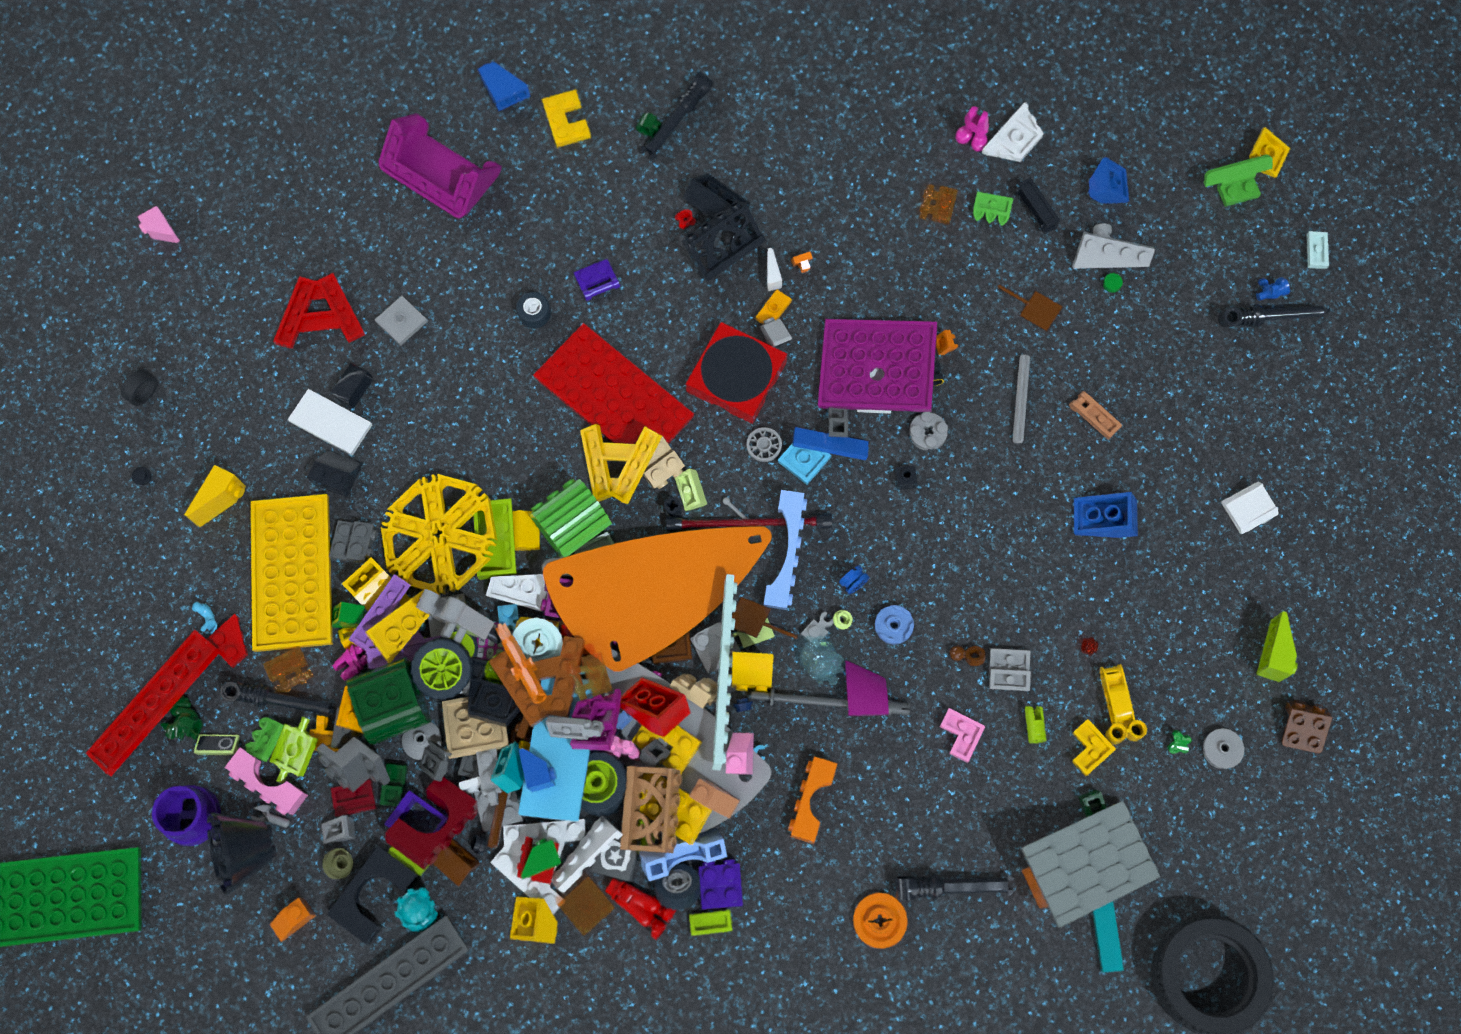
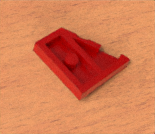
[207,614,248,668]

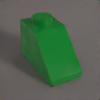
[331,602,367,628]
[521,838,561,880]

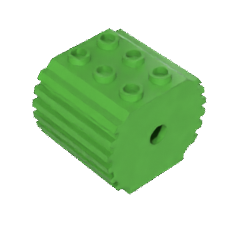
[529,479,612,558]

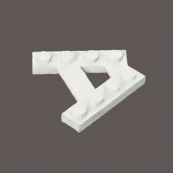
[491,819,586,915]

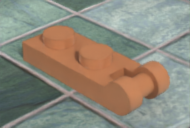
[1069,391,1122,440]

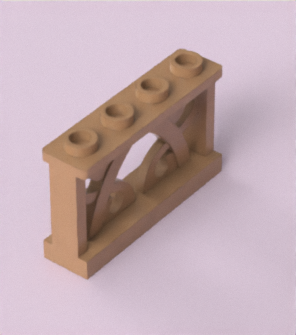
[620,766,682,853]

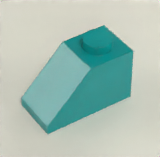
[490,742,525,794]

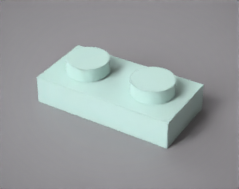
[1307,231,1329,269]

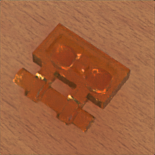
[919,184,958,225]
[263,646,314,693]
[568,652,613,701]

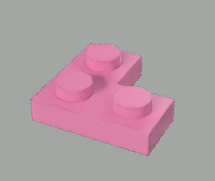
[940,708,985,763]

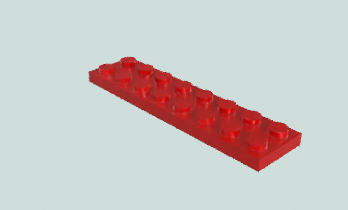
[86,630,221,776]

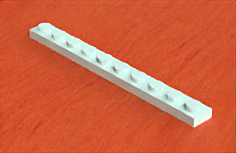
[712,574,737,770]

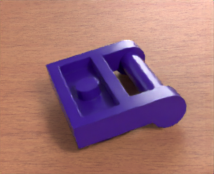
[574,259,620,301]

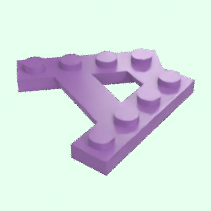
[349,574,441,670]

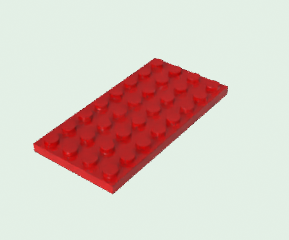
[533,323,694,444]

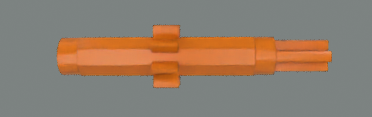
[495,623,547,704]

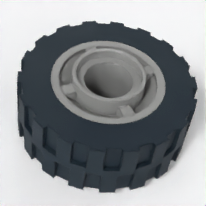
[655,863,701,910]

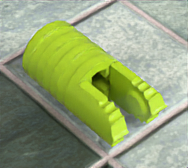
[1025,706,1046,743]

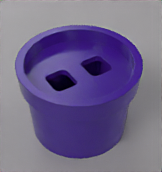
[152,785,221,846]

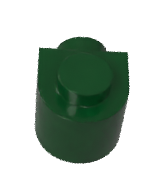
[636,113,661,137]

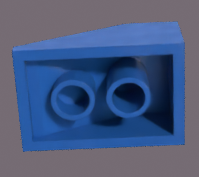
[1074,492,1138,538]

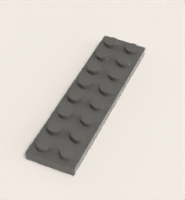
[306,916,470,1034]

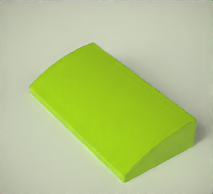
[474,499,516,580]

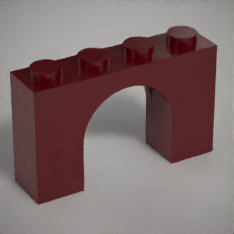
[385,777,478,870]

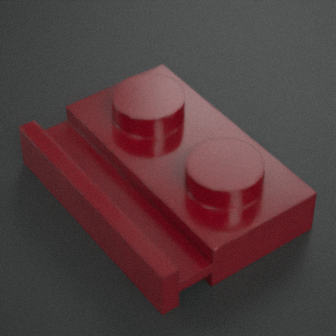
[331,779,377,818]

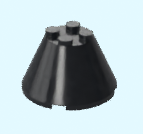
[207,812,277,895]

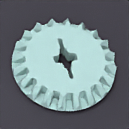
[513,617,563,662]

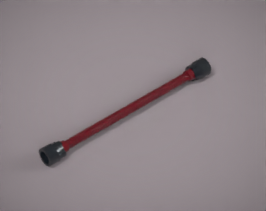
[666,513,832,532]

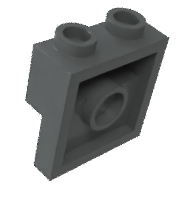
[330,520,378,564]

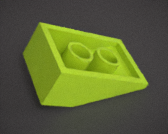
[1256,611,1298,682]

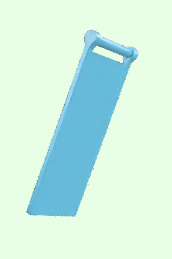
[518,665,604,822]

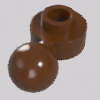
[949,645,986,666]

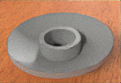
[402,722,442,760]

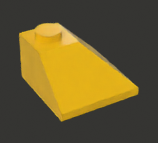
[510,897,558,944]

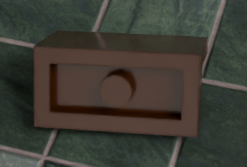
[433,838,480,886]

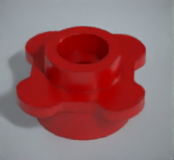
[675,210,696,229]

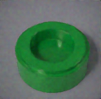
[1103,273,1123,293]

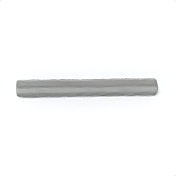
[1013,355,1030,443]

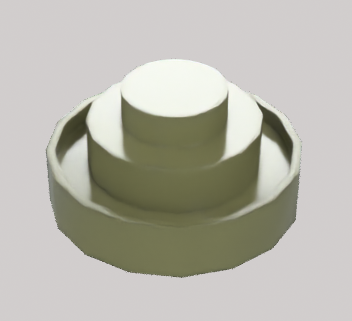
[323,848,353,879]

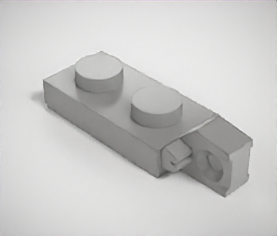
[546,716,604,740]
[476,748,502,806]

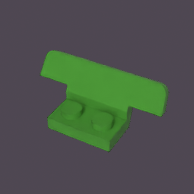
[1204,154,1273,207]

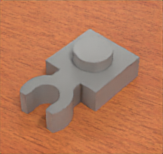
[801,612,834,648]

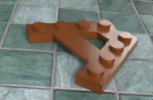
[489,636,585,727]

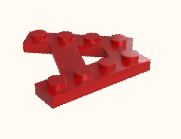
[273,273,365,349]

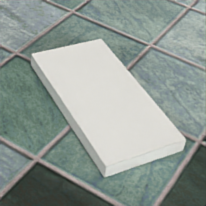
[288,389,372,456]

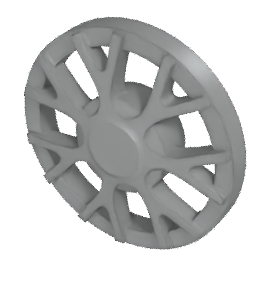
[747,427,782,462]

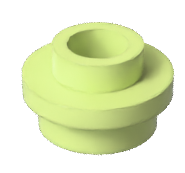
[833,610,852,629]

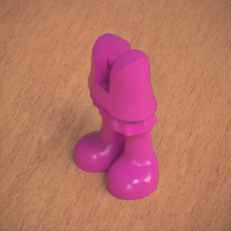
[955,106,989,152]
[332,644,367,681]

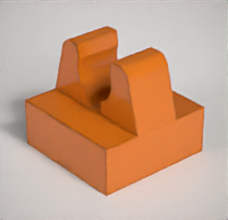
[791,251,813,273]
[936,330,958,355]

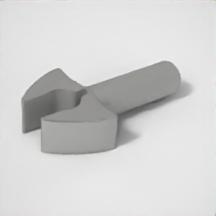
[251,805,290,828]

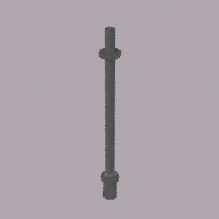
[751,688,910,716]

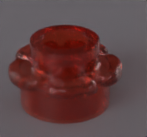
[1081,637,1098,656]

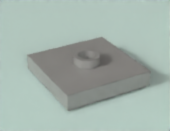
[375,296,428,346]

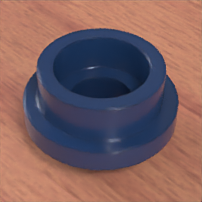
[733,698,753,712]

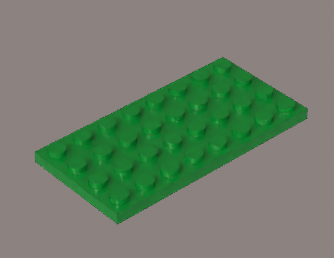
[0,847,141,947]

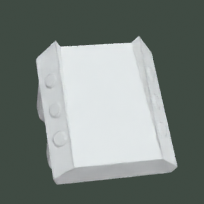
[1222,482,1278,534]

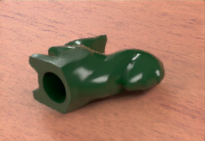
[160,696,203,740]

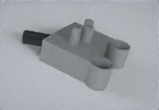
[416,589,501,644]

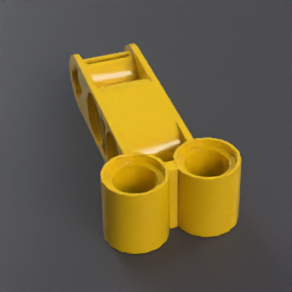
[1100,664,1147,745]

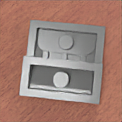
[989,648,1031,691]

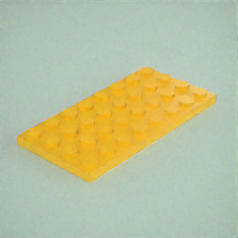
[251,494,333,652]

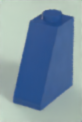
[478,62,530,111]

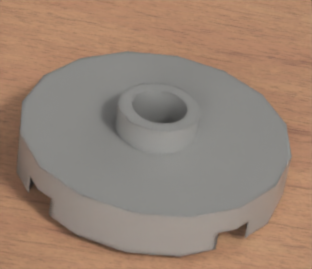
[1203,728,1244,769]

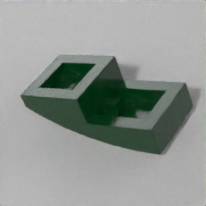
[380,763,408,807]

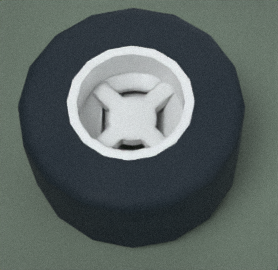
[516,292,551,328]

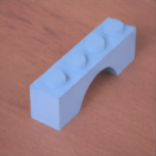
[639,828,727,881]

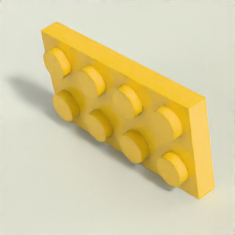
[640,773,712,845]

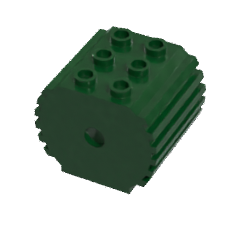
[347,657,431,745]

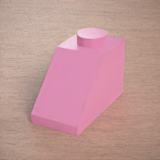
[138,206,179,243]
[726,733,754,775]

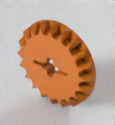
[853,893,907,948]

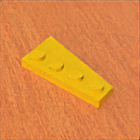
[365,585,437,664]

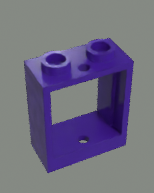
[384,791,449,833]

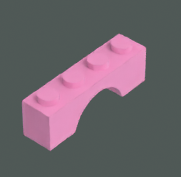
[225,748,308,815]

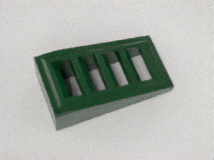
[1079,790,1107,817]

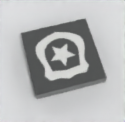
[591,837,641,882]

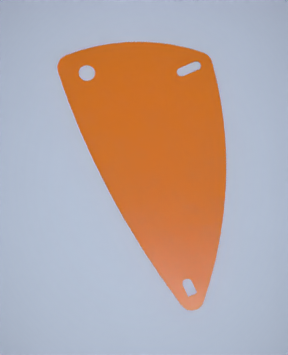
[543,527,772,672]

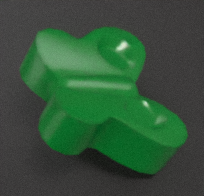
[1168,730,1192,754]

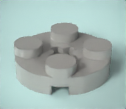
[910,412,948,450]

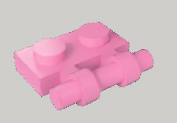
[605,736,641,761]

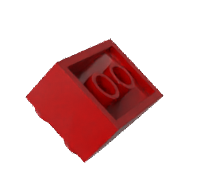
[620,677,691,737]

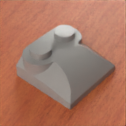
[690,622,741,674]

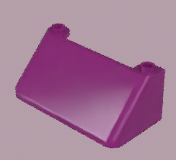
[379,113,502,218]

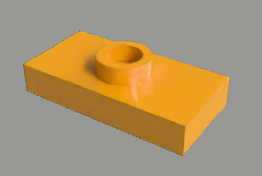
[756,289,792,325]

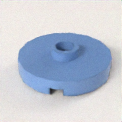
[874,605,914,645]

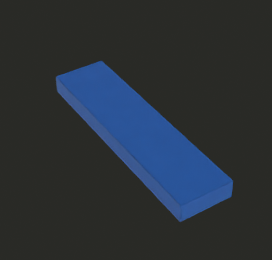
[792,427,869,460]

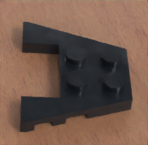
[468,657,541,727]

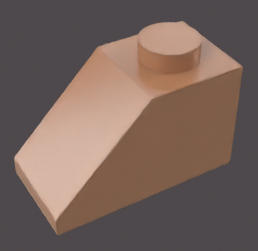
[689,778,740,818]

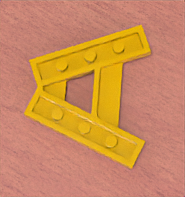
[580,424,662,504]

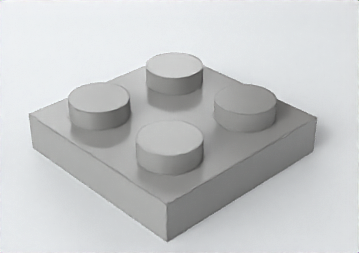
[474,790,523,832]

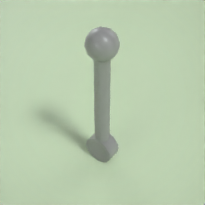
[723,497,752,527]

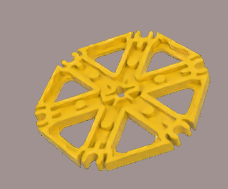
[381,474,497,595]

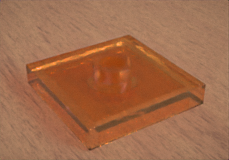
[557,877,615,936]

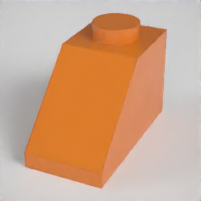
[270,898,316,942]

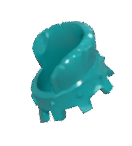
[395,888,438,932]

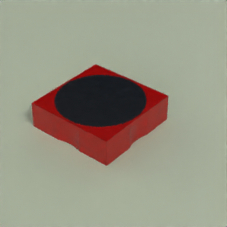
[686,322,787,424]

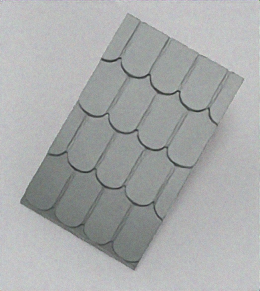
[1021,801,1160,928]

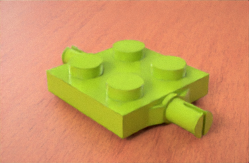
[270,717,318,784]

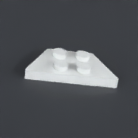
[982,103,1043,162]

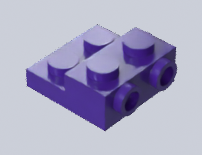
[699,860,743,910]

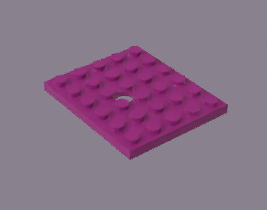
[818,319,937,412]

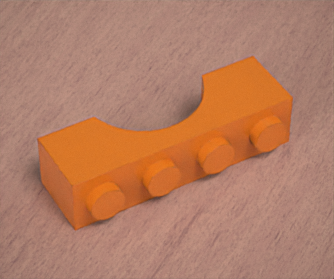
[788,757,837,844]

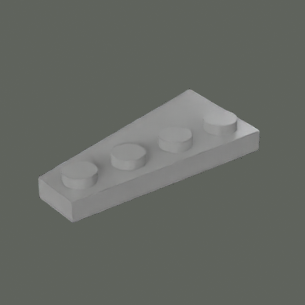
[1072,232,1155,269]

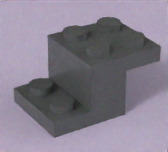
[316,737,390,792]

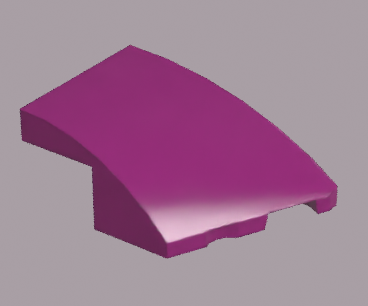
[845,661,889,716]
[570,689,621,750]

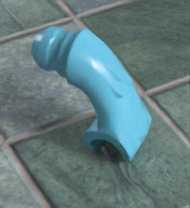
[192,602,217,634]

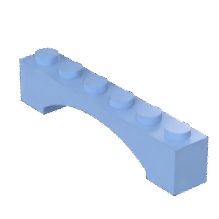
[764,490,807,610]

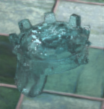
[800,639,844,685]

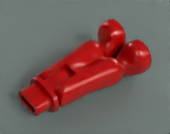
[605,878,677,940]

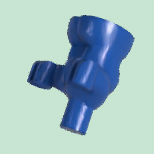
[1256,277,1290,301]

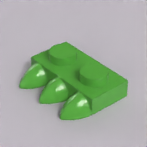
[973,192,1013,225]
[245,717,284,762]

